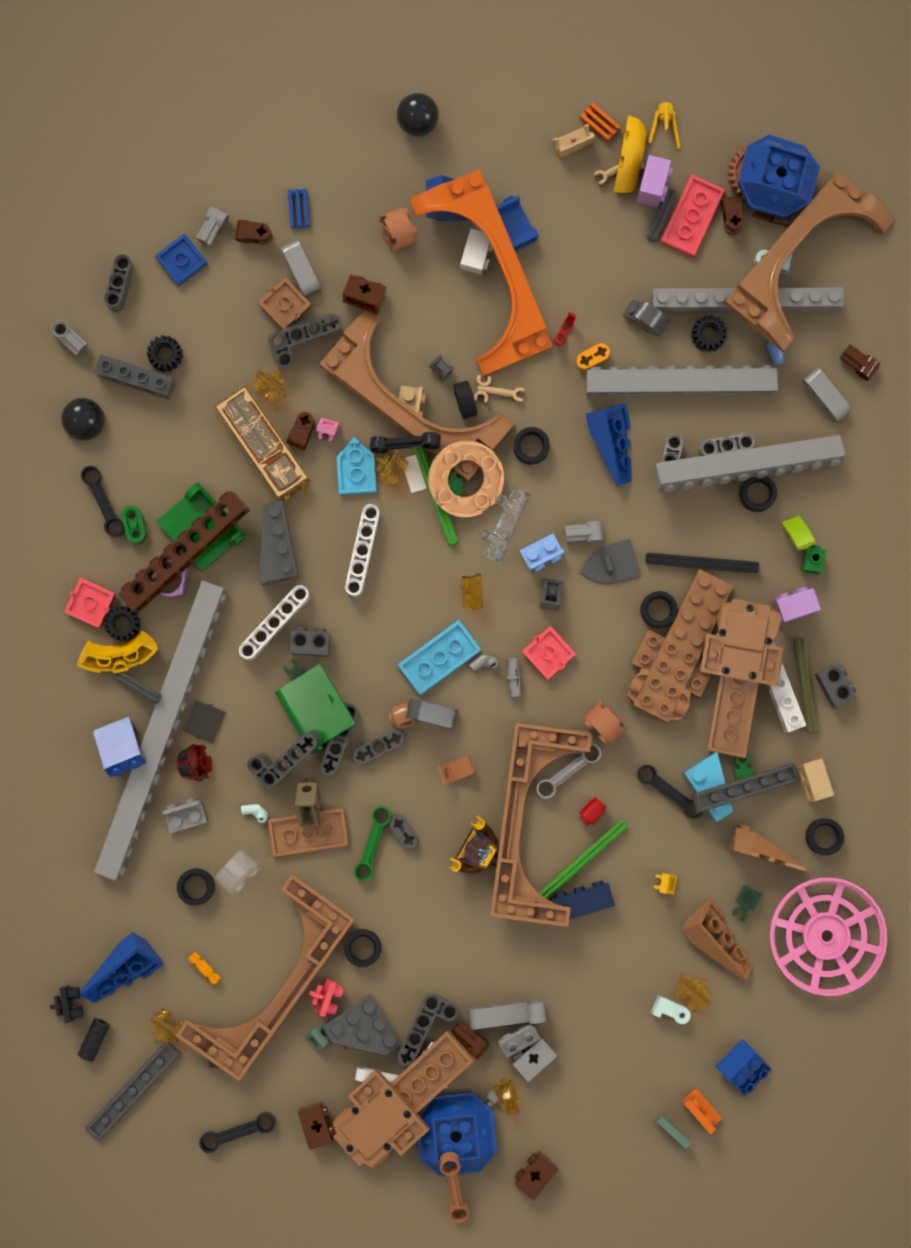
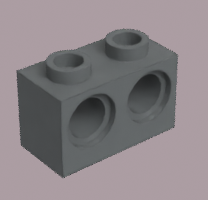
[289,627,331,657]
[814,663,856,709]

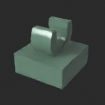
[304,1025,329,1051]

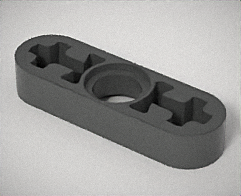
[353,730,405,765]

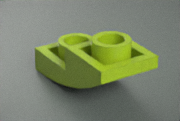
[781,515,816,551]

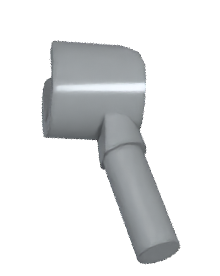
[485,1089,499,1108]

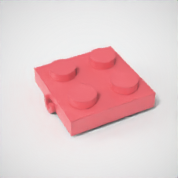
[64,578,116,628]
[522,626,576,680]

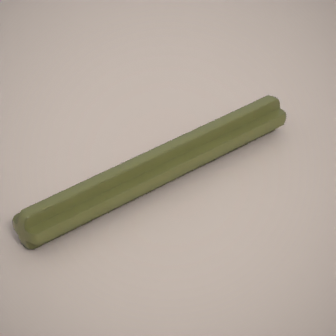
[795,638,818,733]

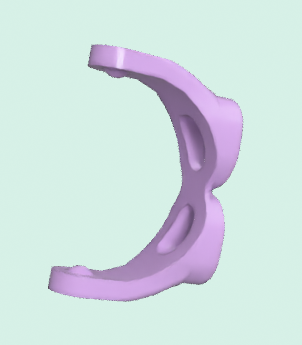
[160,562,188,597]

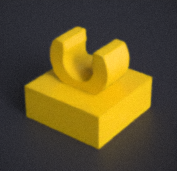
[654,873,677,895]

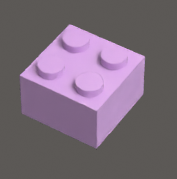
[636,155,673,208]
[770,586,821,624]

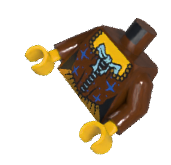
[447,815,499,874]

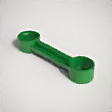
[354,806,392,881]

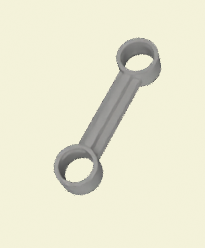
[536,744,602,799]

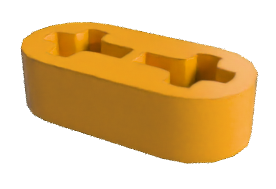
[576,343,610,371]

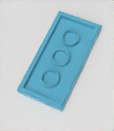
[398,620,482,696]

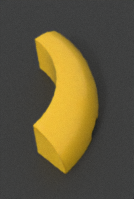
[614,115,647,193]
[77,630,158,673]

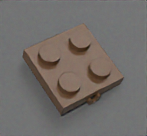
[258,277,312,329]

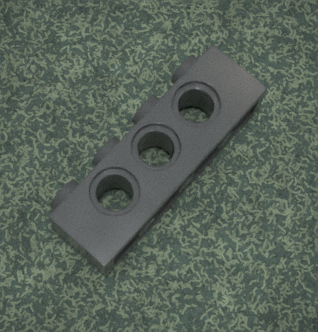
[94,354,176,400]

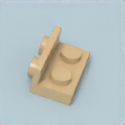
[399,385,426,417]

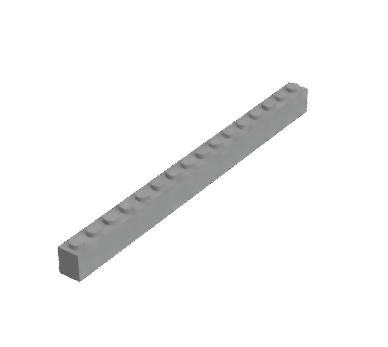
[94,580,227,880]

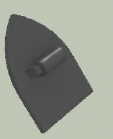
[581,539,641,583]

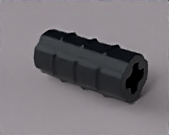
[77,1018,110,1062]

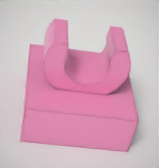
[316,418,339,442]

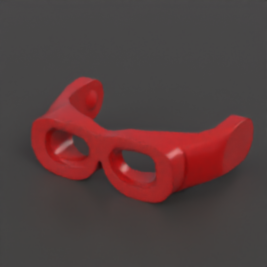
[554,312,576,347]

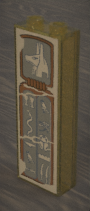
[214,385,311,502]

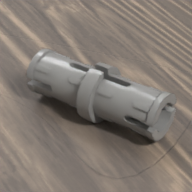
[506,658,522,697]

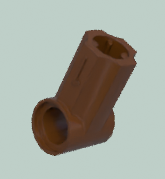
[840,344,880,381]
[451,1021,490,1060]

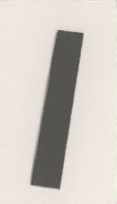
[691,763,800,813]
[85,1040,181,1141]

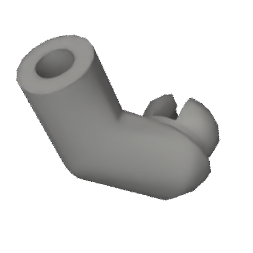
[469,654,498,672]

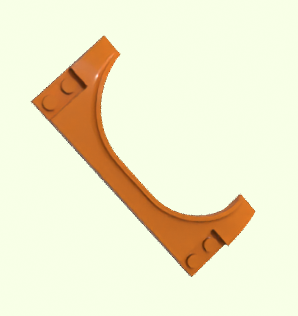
[409,169,553,376]

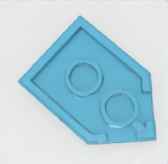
[336,437,377,495]

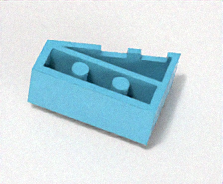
[682,752,733,822]

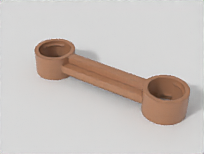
[440,1152,469,1223]

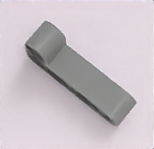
[468,999,547,1030]

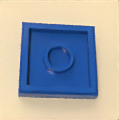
[155,233,208,287]

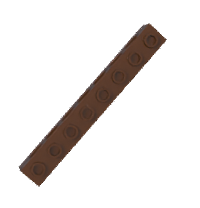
[118,491,250,613]

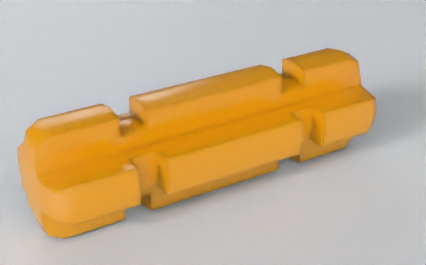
[188,952,221,985]

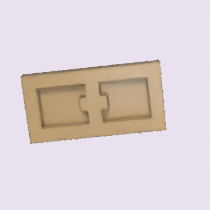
[552,124,595,158]
[796,758,834,802]

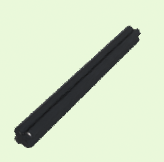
[645,553,759,573]

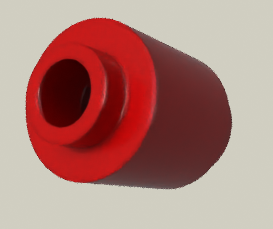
[579,797,607,826]

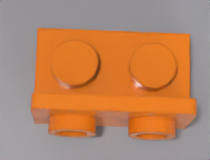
[681,1088,722,1135]

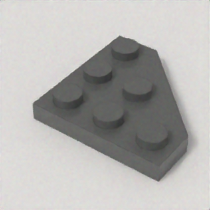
[322,995,402,1056]

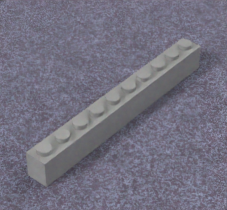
[651,287,843,313]
[586,365,778,396]
[652,435,846,493]

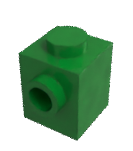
[801,545,826,575]

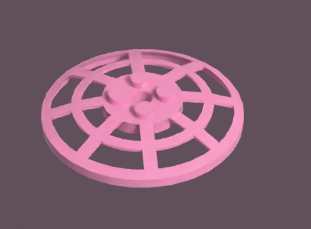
[769,877,887,996]

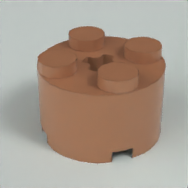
[378,208,418,252]
[584,700,628,744]

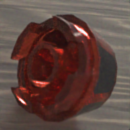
[177,744,212,782]

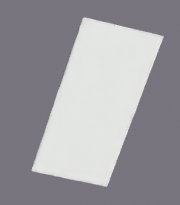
[401,455,427,493]

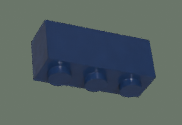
[552,880,615,919]

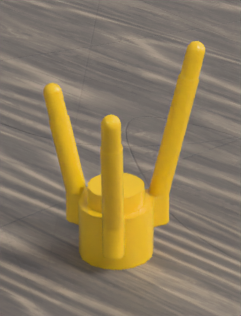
[648,102,681,150]

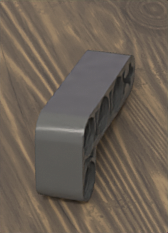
[268,313,341,368]
[320,701,359,776]
[247,730,322,788]
[398,993,458,1067]

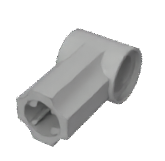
[196,206,229,247]
[51,320,88,356]
[565,521,603,543]

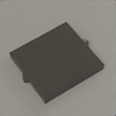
[184,700,226,743]

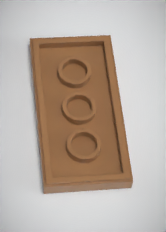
[267,807,350,858]

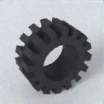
[691,315,727,352]
[147,335,183,372]
[104,606,141,641]

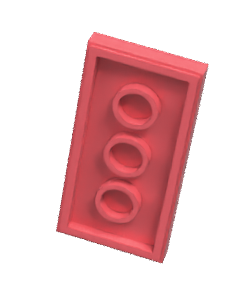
[660,174,725,258]

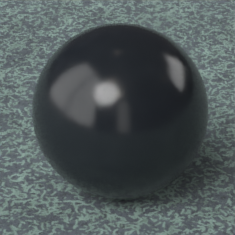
[397,93,439,137]
[61,398,105,441]

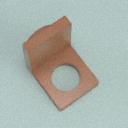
[437,755,476,785]

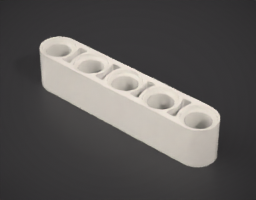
[345,504,380,597]
[239,585,310,660]

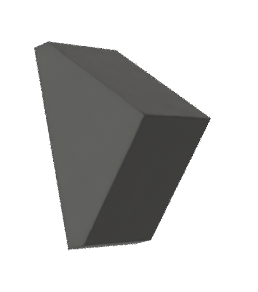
[539,578,563,611]

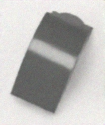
[623,300,670,337]

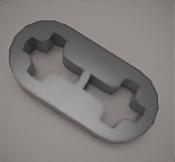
[390,815,418,849]

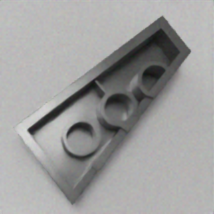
[260,501,299,586]

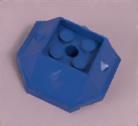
[737,135,820,219]
[417,1091,497,1176]

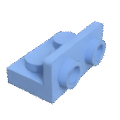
[519,533,564,572]

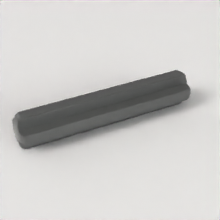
[647,188,676,242]
[114,672,162,704]

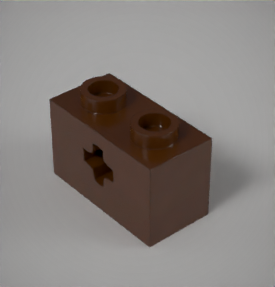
[343,275,386,314]
[298,1101,335,1150]
[514,1151,559,1201]

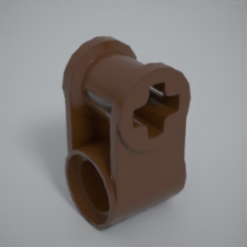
[721,196,744,235]
[235,220,273,244]
[286,412,315,450]

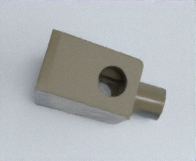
[295,778,320,827]

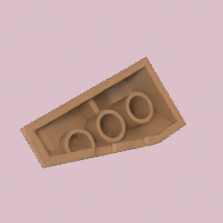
[728,824,807,872]
[681,899,752,981]

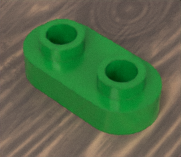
[122,506,146,544]

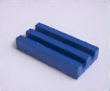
[288,188,310,228]

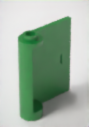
[156,482,245,572]
[275,664,356,754]

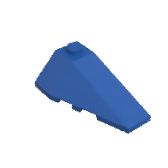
[586,404,631,486]
[80,932,163,1003]

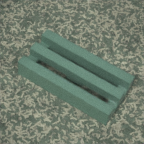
[655,1114,691,1149]

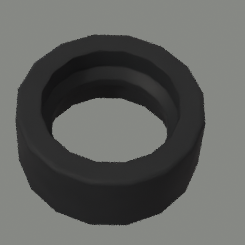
[453,381,477,419]
[513,427,550,465]
[739,476,777,512]
[640,591,678,628]
[805,818,844,855]
[177,868,215,906]
[344,929,381,967]

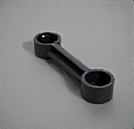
[369,432,441,454]
[81,466,125,537]
[637,765,704,819]
[199,1112,276,1153]

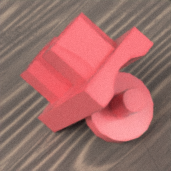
[309,978,344,1017]

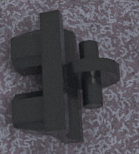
[50,985,84,1023]

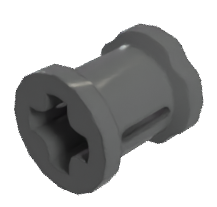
[429,355,454,380]

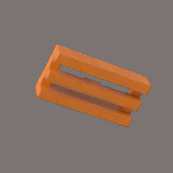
[580,102,621,142]

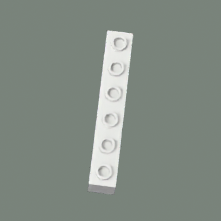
[766,643,806,733]

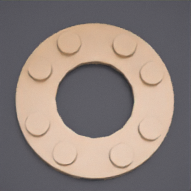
[428,440,504,517]

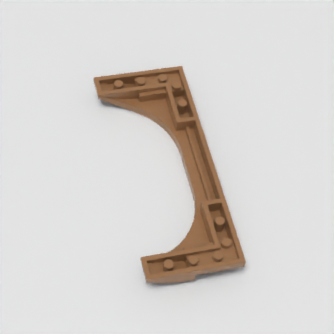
[724,172,895,352]
[319,310,515,482]
[490,723,592,927]
[175,874,355,1081]

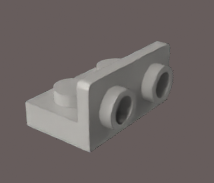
[162,798,208,834]
[497,1022,541,1058]

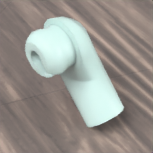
[241,804,268,823]

